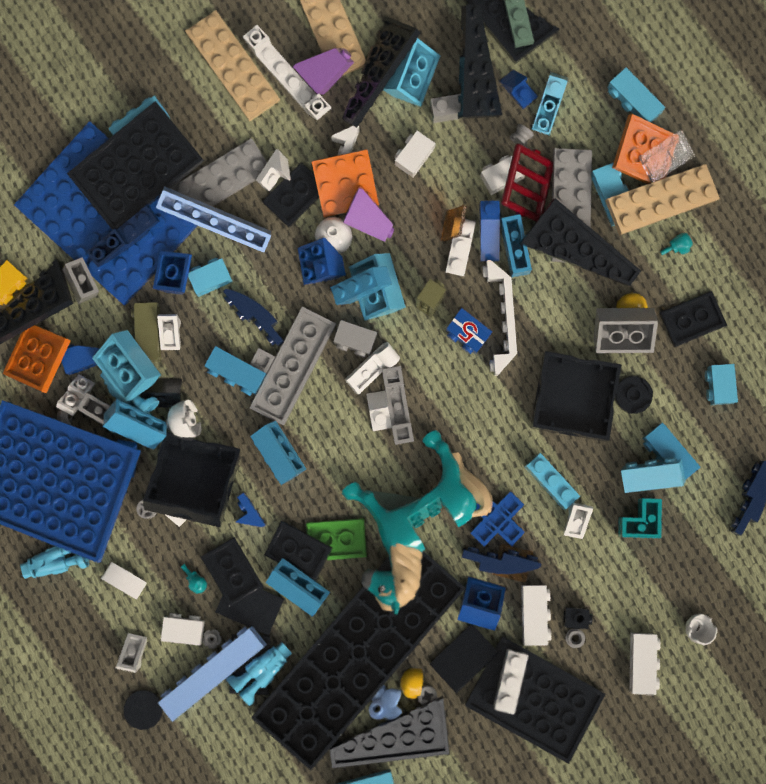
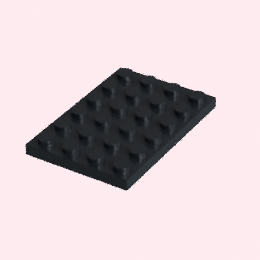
[67,101,204,230]
[465,636,606,764]

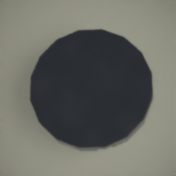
[615,376,653,414]
[124,690,163,730]

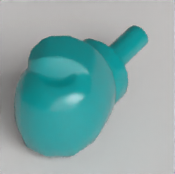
[660,232,693,255]
[181,564,207,594]

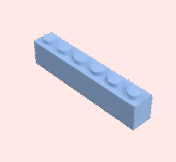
[156,186,271,252]
[158,626,267,722]

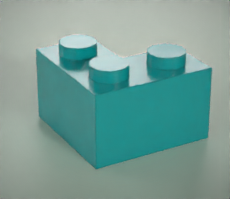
[618,498,662,538]

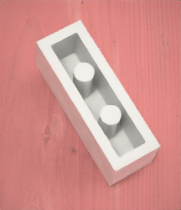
[521,585,551,646]
[629,633,660,695]
[493,649,528,714]

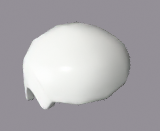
[686,613,718,645]

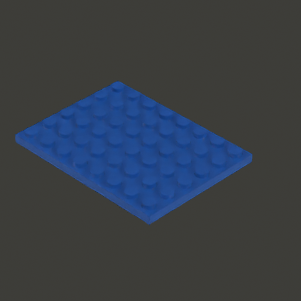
[14,121,198,305]
[0,400,141,563]

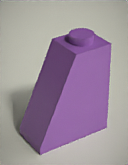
[293,48,354,95]
[343,186,394,242]

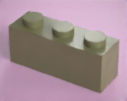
[416,279,446,318]
[131,302,161,362]

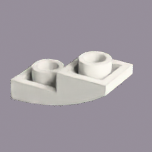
[56,374,95,416]
[101,562,147,600]

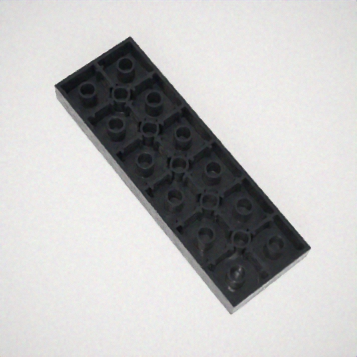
[251,551,466,771]

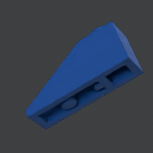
[479,201,500,261]
[62,344,100,375]

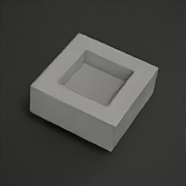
[250,348,276,374]

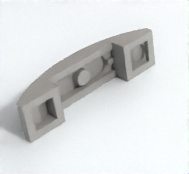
[382,366,414,445]

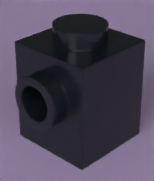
[563,607,593,629]

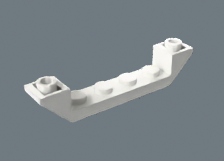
[243,25,331,120]
[483,260,517,376]

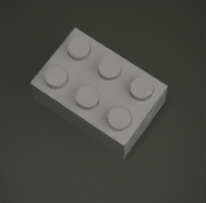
[593,308,658,353]

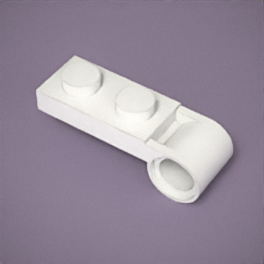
[446,217,476,276]
[345,342,400,394]

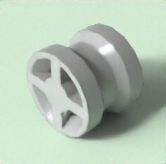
[510,124,534,146]
[136,500,157,519]
[418,685,437,705]

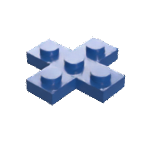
[470,491,525,546]

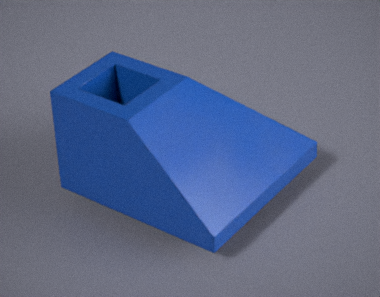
[298,238,346,285]

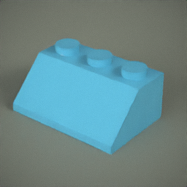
[384,38,440,107]
[349,253,405,321]
[92,330,161,403]

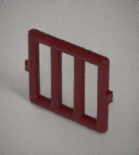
[501,143,553,222]

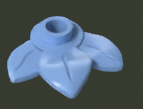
[369,685,402,720]

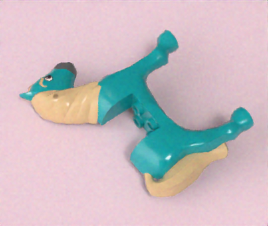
[342,430,493,614]

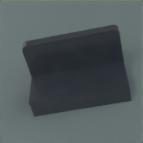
[141,378,182,408]

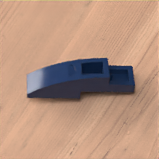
[87,205,160,267]
[223,289,284,347]
[730,460,766,536]
[462,546,542,574]

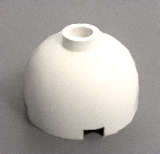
[315,217,352,254]
[166,400,201,438]

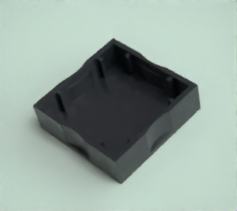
[531,351,622,442]
[143,432,241,528]

